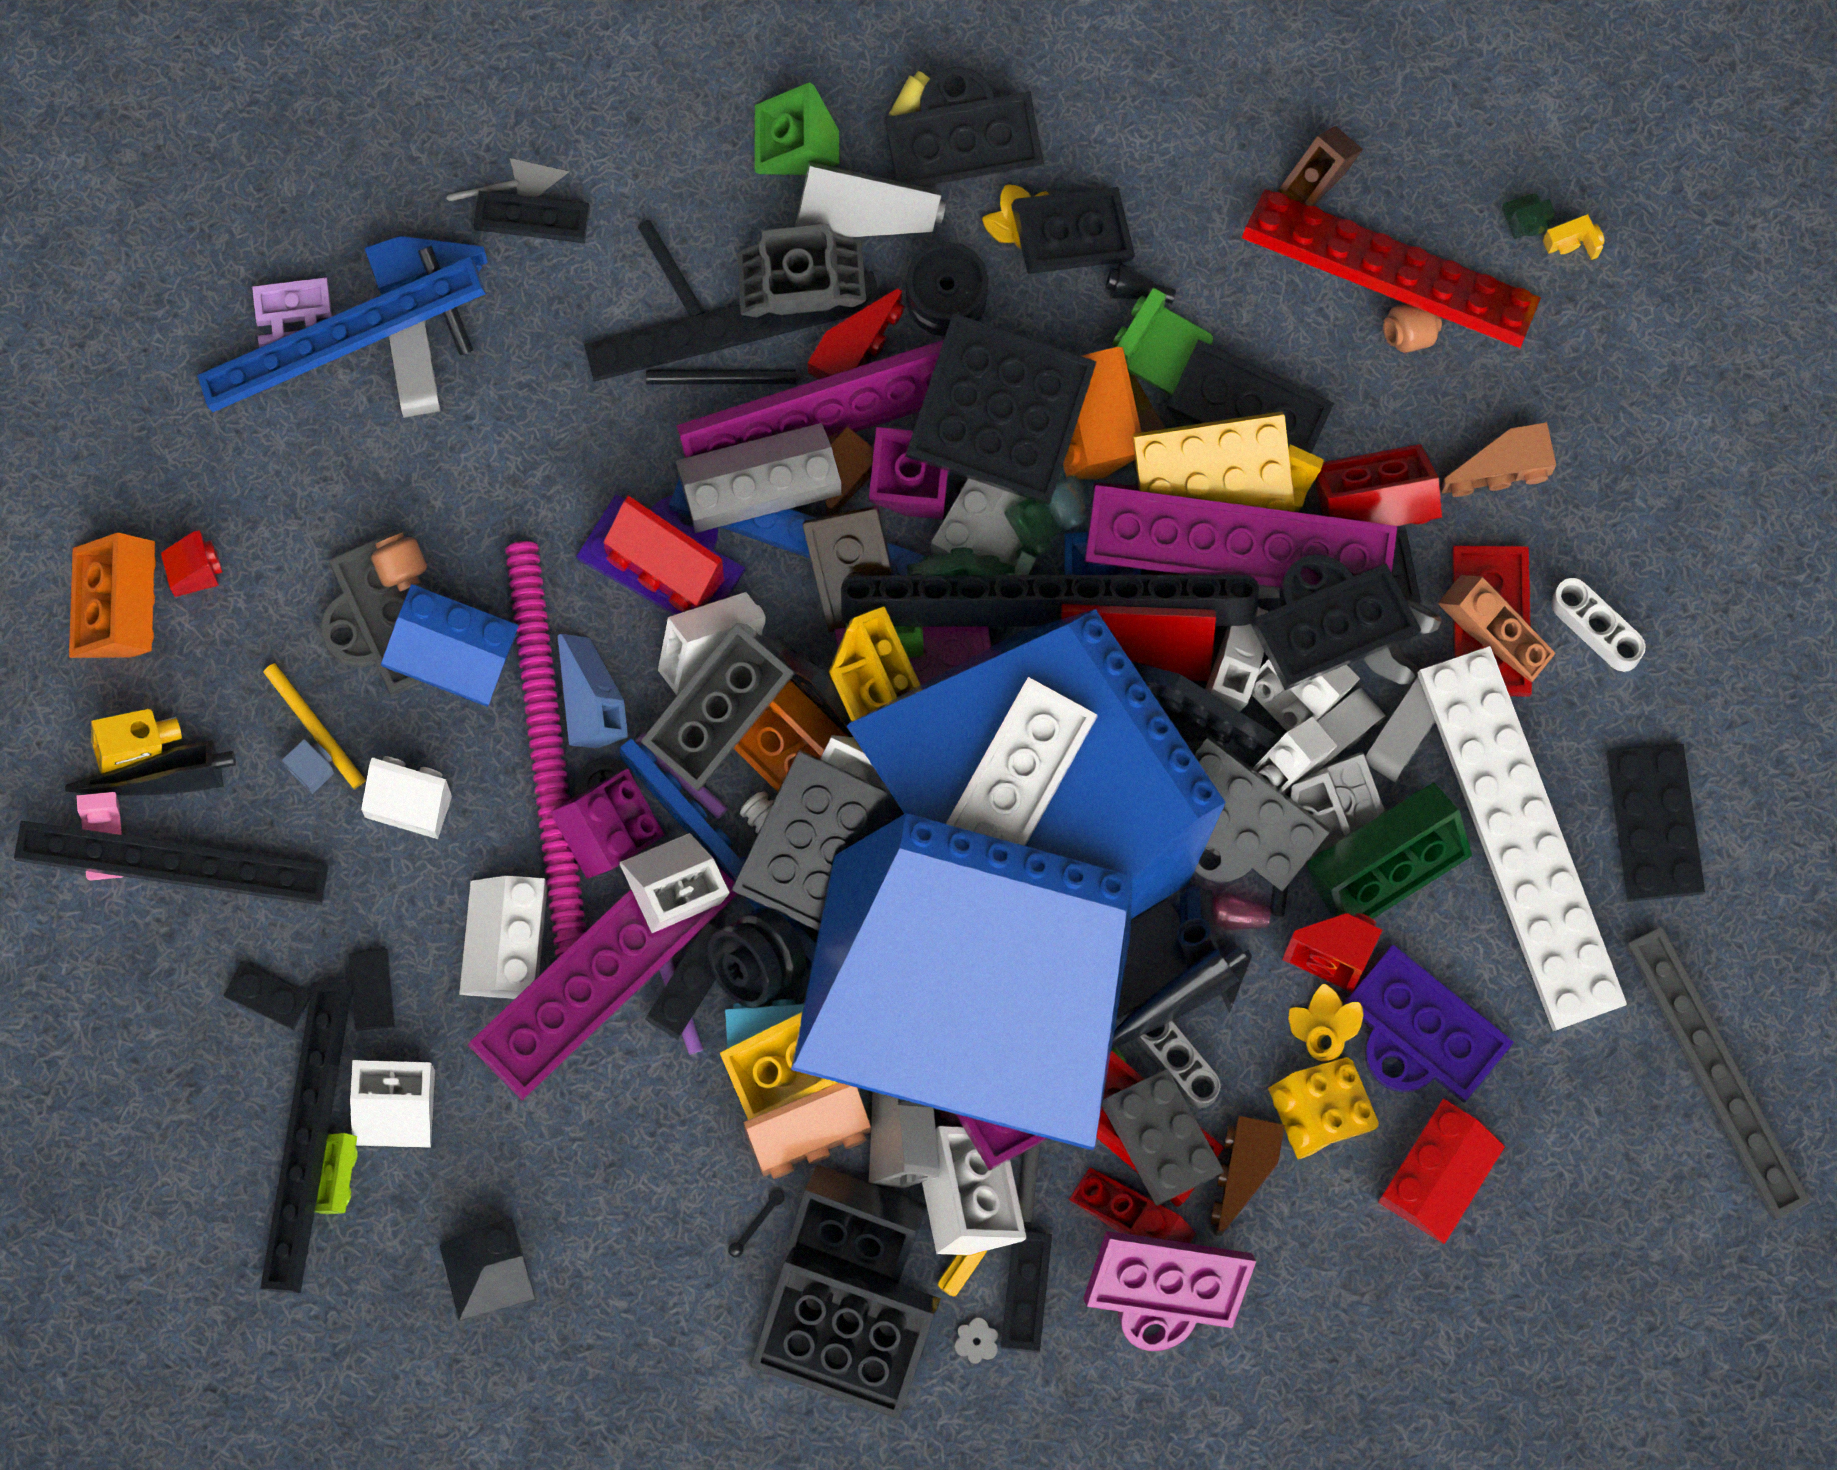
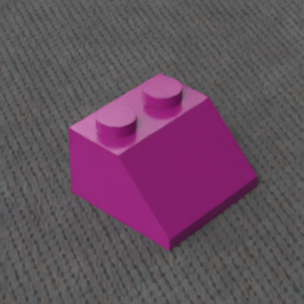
[869,427,948,520]

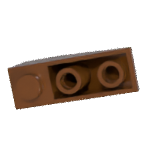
[1210,1116,1285,1236]

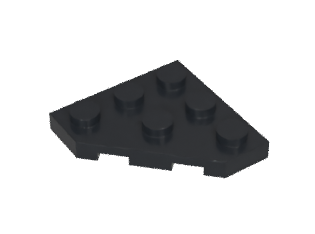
[763,635,853,737]

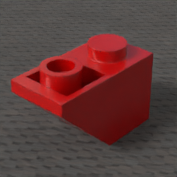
[161,530,223,597]

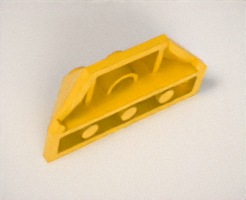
[829,606,920,721]

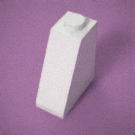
[658,592,766,695]

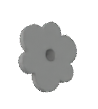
[954,1318,998,1364]

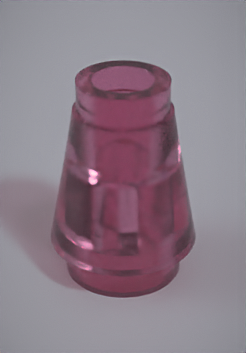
[1215,893,1271,931]

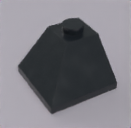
[439,1218,535,1321]

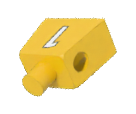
[91,709,182,774]

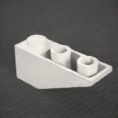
[1205,607,1268,712]
[1252,717,1337,795]

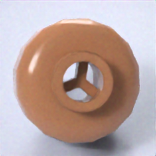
[1383,303,1442,353]
[371,532,427,592]

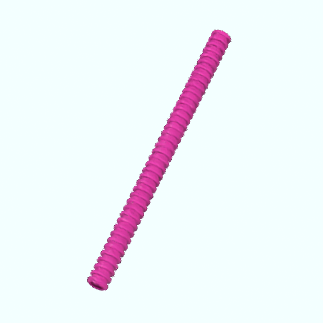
[505,541,586,958]

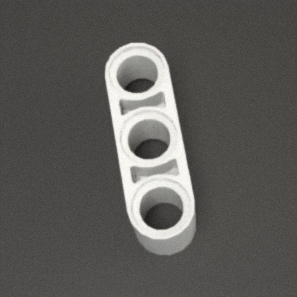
[1551,578,1646,672]

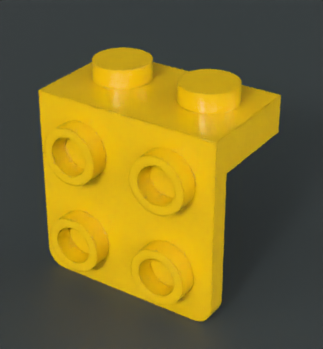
[1268,1057,1379,1159]

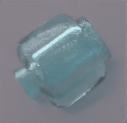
[1037,475,1092,531]

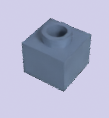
[282,739,334,794]

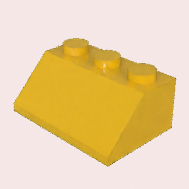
[720,1012,839,1120]

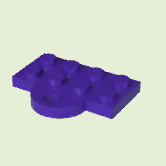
[576,494,745,615]
[1344,945,1514,1103]

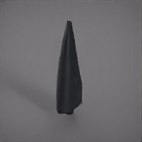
[65,740,236,796]
[1112,946,1248,1049]

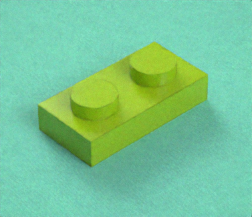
[315,1133,357,1215]

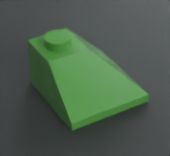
[755,83,839,175]

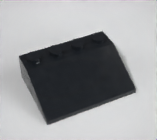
[751,1247,941,1420]

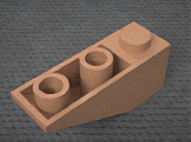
[1441,422,1556,497]
[1438,575,1556,682]

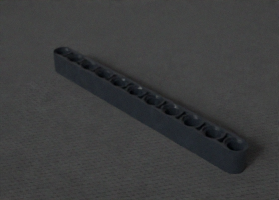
[841,575,1259,627]

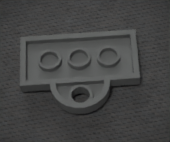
[321,530,425,697]
[1194,735,1331,891]

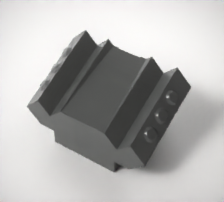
[737,224,866,317]

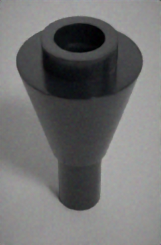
[1105,263,1176,304]

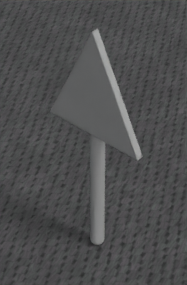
[447,158,569,201]

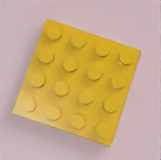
[1132,411,1295,575]

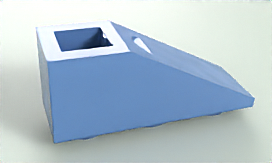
[558,634,628,748]

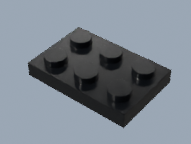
[1011,187,1135,274]

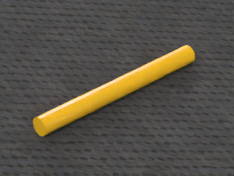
[263,663,366,789]

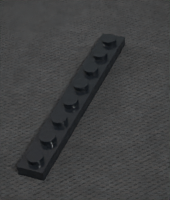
[584,271,880,382]
[14,820,329,905]
[260,982,353,1293]

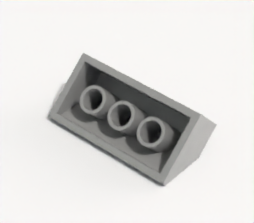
[676,423,841,533]
[931,466,1065,575]

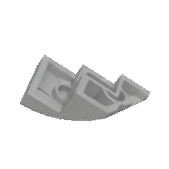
[1290,751,1385,861]

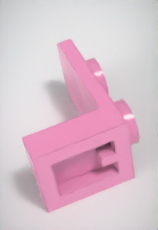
[76,792,122,881]

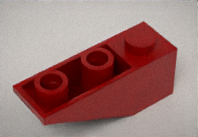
[808,288,905,379]
[1069,1167,1196,1243]

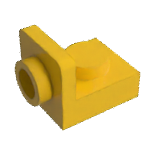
[1543,214,1604,260]
[1288,444,1324,512]

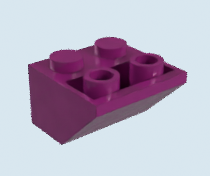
[550,768,664,879]

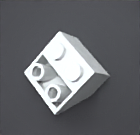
[1251,659,1360,732]
[361,756,452,839]
[620,833,730,933]
[350,1060,435,1148]

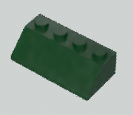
[1306,782,1472,919]

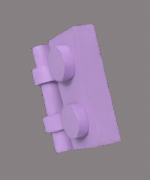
[252,277,332,348]

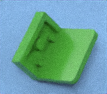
[1112,288,1213,396]

